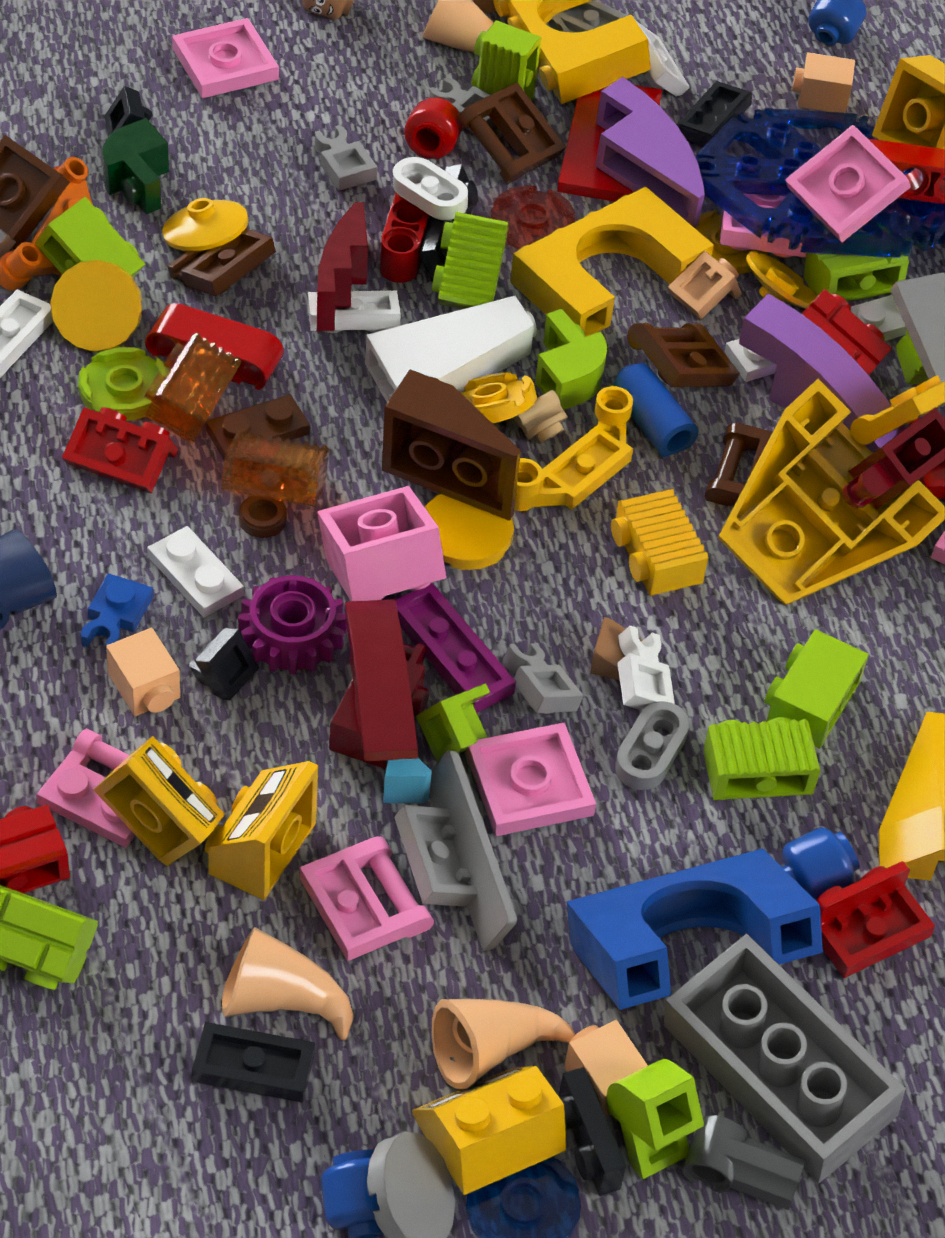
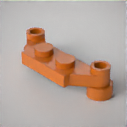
[0,157,93,291]

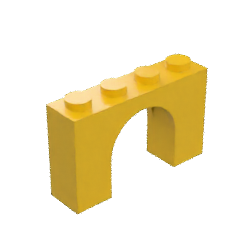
[493,0,651,104]
[510,186,714,337]

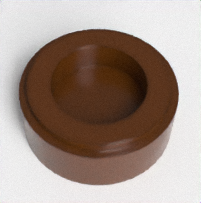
[239,494,287,538]

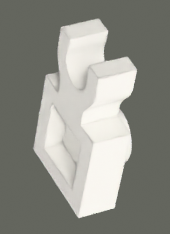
[617,626,675,710]

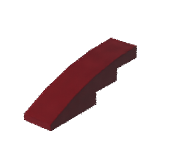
[316,202,368,331]
[345,599,418,761]

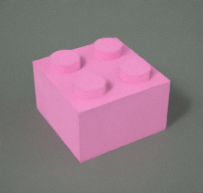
[317,486,447,601]

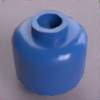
[808,0,867,46]
[782,827,860,900]
[320,1149,384,1238]

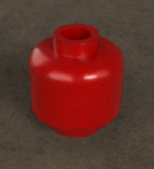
[404,98,463,159]

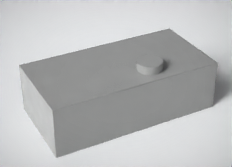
[664,933,906,1184]

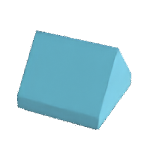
[383,758,432,803]

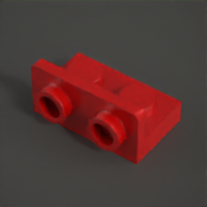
[62,407,178,494]

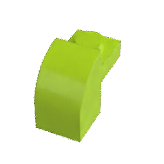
[535,308,607,410]
[606,1059,704,1179]

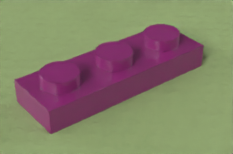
[395,583,516,713]

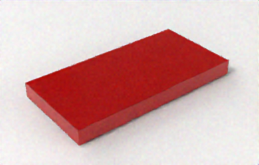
[557,85,663,202]

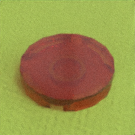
[491,185,575,249]

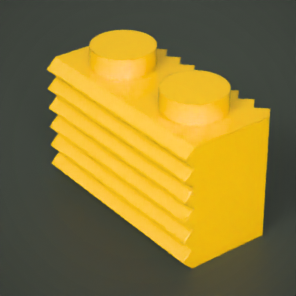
[611,489,708,596]

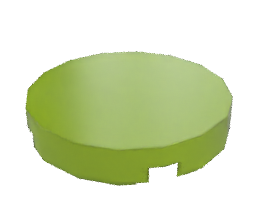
[78,347,170,421]

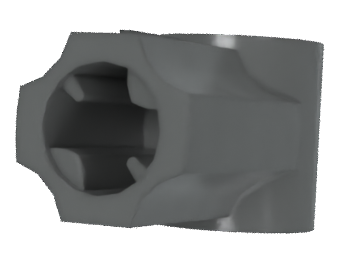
[683,1115,806,1210]

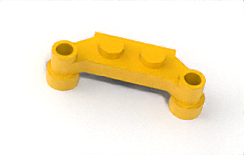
[514,386,634,511]

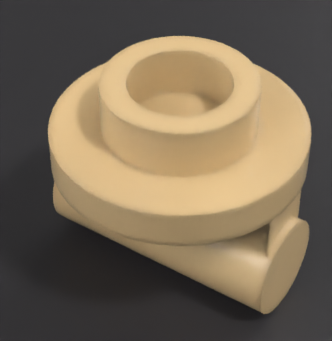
[513,390,568,443]

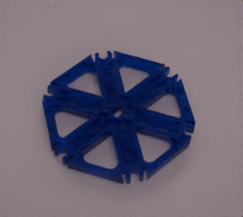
[696,108,945,258]

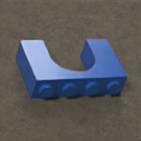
[566,848,823,1010]

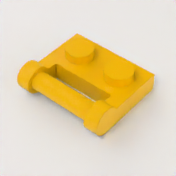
[850,375,945,445]

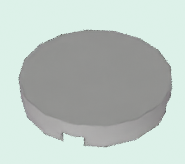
[367,1132,455,1238]

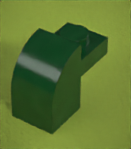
[102,118,169,214]

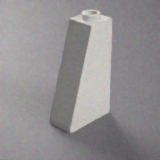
[365,295,537,402]

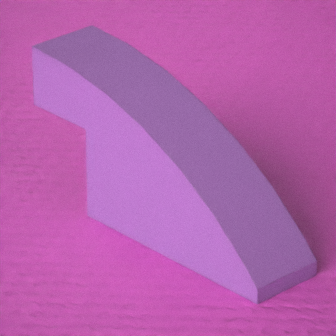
[595,77,705,228]
[739,293,905,453]

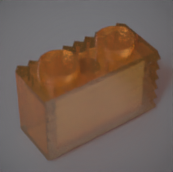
[144,333,241,444]
[221,430,329,507]

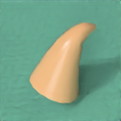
[422,0,494,53]
[222,927,354,1041]
[432,999,576,1089]

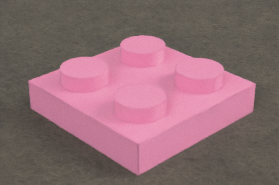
[172,18,279,98]
[785,125,911,242]
[466,722,596,837]

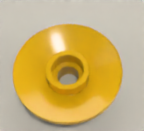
[162,198,249,251]
[746,250,817,308]

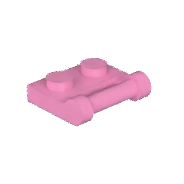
[36,728,136,848]
[300,836,434,962]

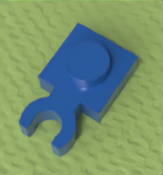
[81,573,154,654]

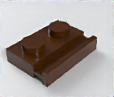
[167,229,276,297]

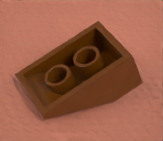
[382,369,521,521]

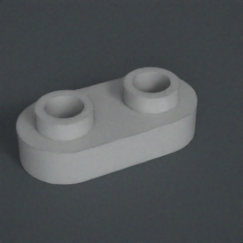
[615,701,690,790]

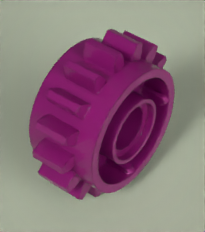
[238,575,347,674]

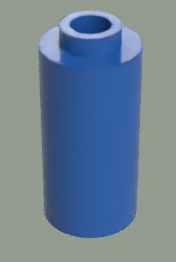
[613,363,699,458]

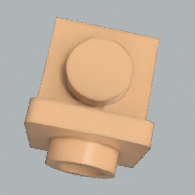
[668,251,742,320]

